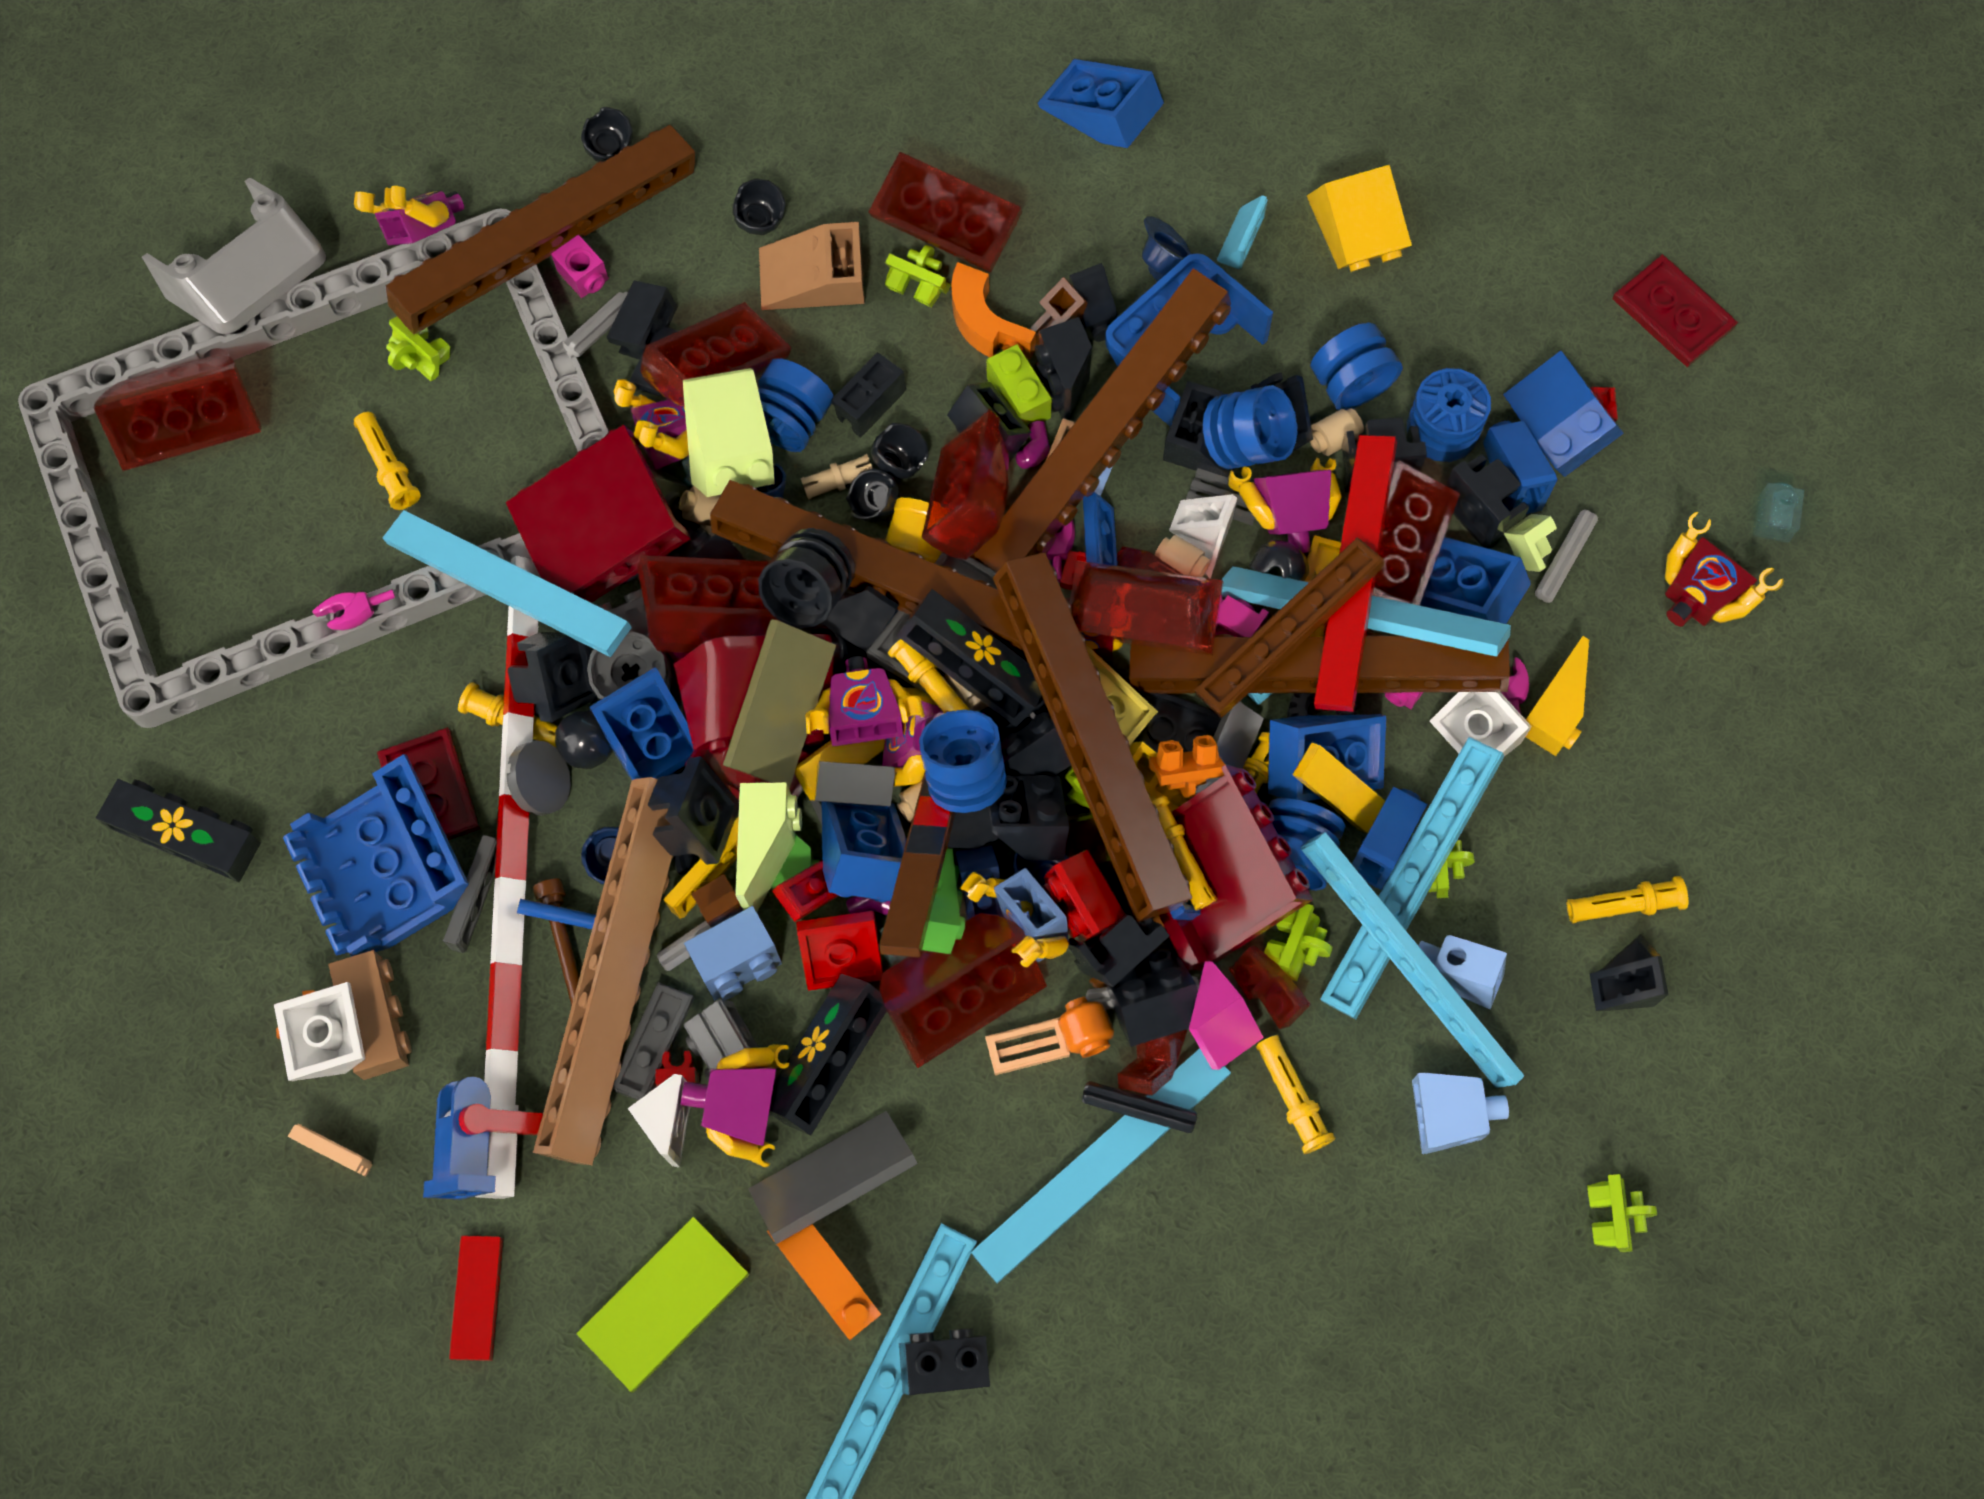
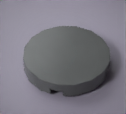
[507,740,571,816]

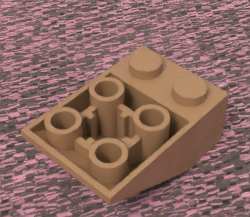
[759,222,864,310]

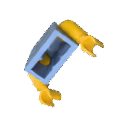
[960,868,1069,968]

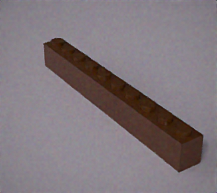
[385,125,695,335]
[974,268,1231,573]
[710,480,1028,662]
[993,553,1192,922]
[1129,633,1510,694]

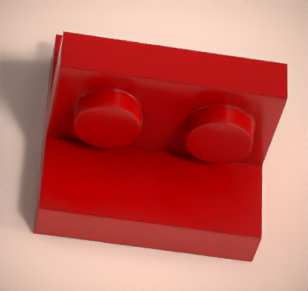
[796,911,884,991]

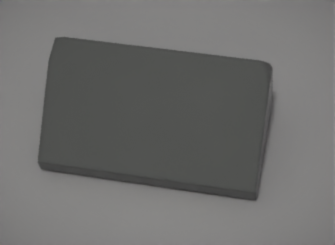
[815,761,895,807]

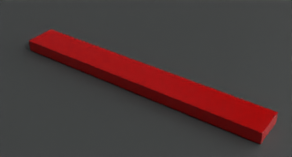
[1314,435,1397,712]

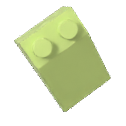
[683,368,775,497]
[736,782,802,912]

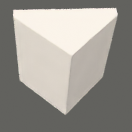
[1430,692,1532,756]
[274,982,365,1081]
[628,1074,691,1167]

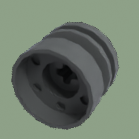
[587,631,673,700]

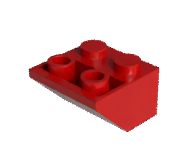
[1042,850,1125,943]

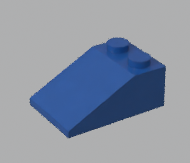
[1038,59,1164,148]
[1503,351,1624,477]
[1392,532,1531,624]
[590,667,694,780]
[1268,714,1386,801]
[821,801,907,902]

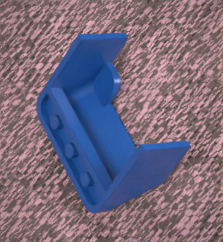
[1105,254,1273,427]

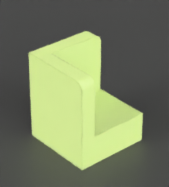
[1504,514,1557,572]

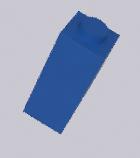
[1483,421,1558,514]
[1352,787,1427,890]

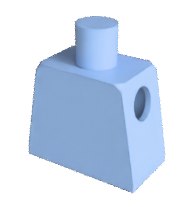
[1418,935,1507,1010]
[1412,1073,1509,1154]

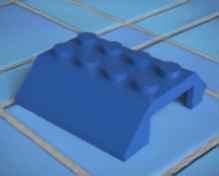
[283,754,469,957]

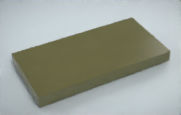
[723,620,836,788]

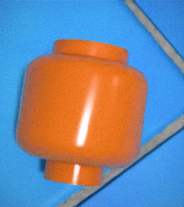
[1058,997,1114,1058]

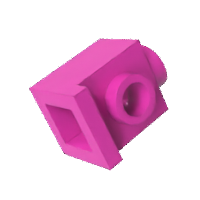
[1208,595,1269,637]

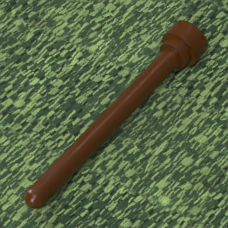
[532,878,580,1006]

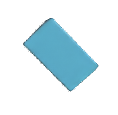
[1217,195,1268,269]

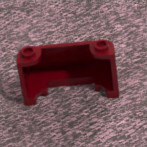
[674,634,834,754]

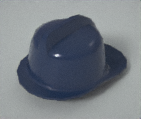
[1142,216,1191,282]

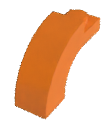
[951,262,1036,359]
[767,1224,881,1340]

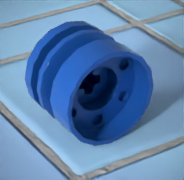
[758,359,833,452]
[1407,368,1491,462]
[1203,385,1297,469]
[919,709,1007,813]
[1268,798,1346,891]

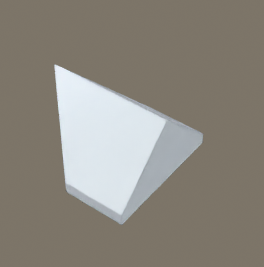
[1169,494,1237,579]

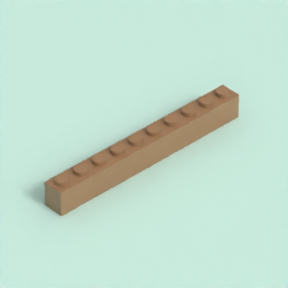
[533,777,674,1166]

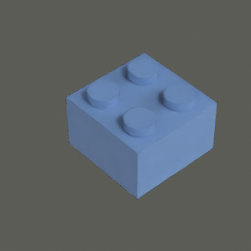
[684,906,782,1001]

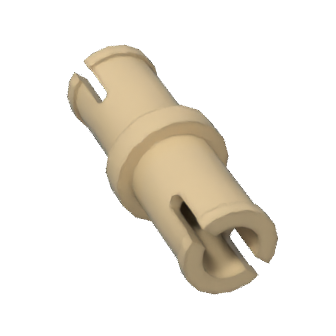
[800,454,873,500]

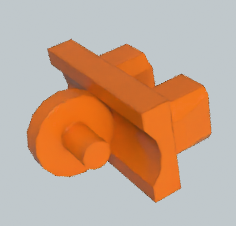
[1149,735,1225,798]

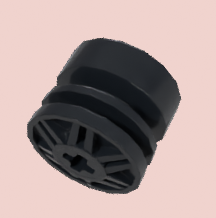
[758,528,855,628]

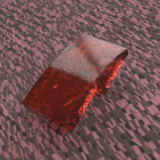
[1229,946,1311,1029]

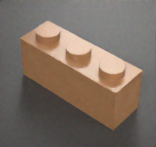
[328,950,412,1080]

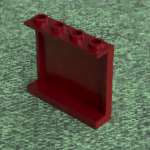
[505,425,691,603]
[1159,765,1313,971]

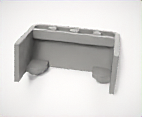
[142,178,326,334]

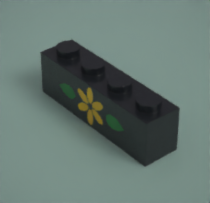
[897,589,1042,727]
[96,779,261,883]
[769,974,892,1136]

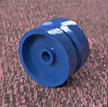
[1310,322,1403,410]

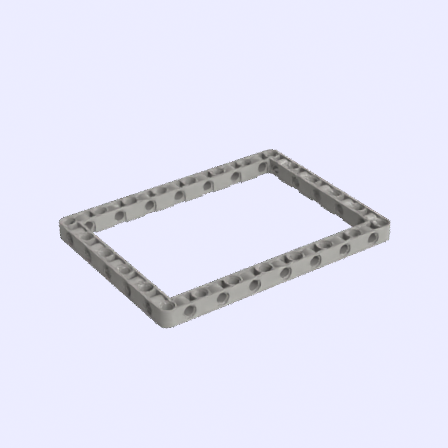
[18,208,608,728]

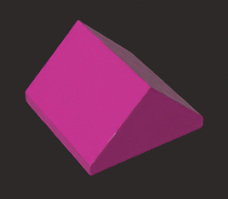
[1189,961,1264,1070]

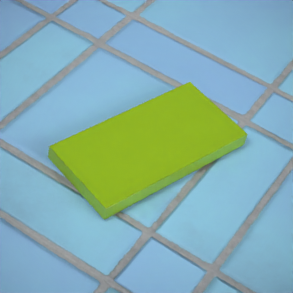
[576,1217,750,1393]

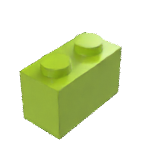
[986,344,1052,427]

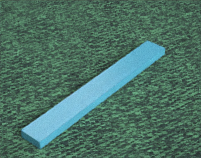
[383,510,632,657]
[1217,566,1511,656]
[1320,737,1504,1020]
[1301,832,1524,1088]
[971,1048,1231,1284]
[806,1223,977,1499]

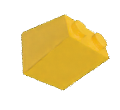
[1307,165,1412,272]

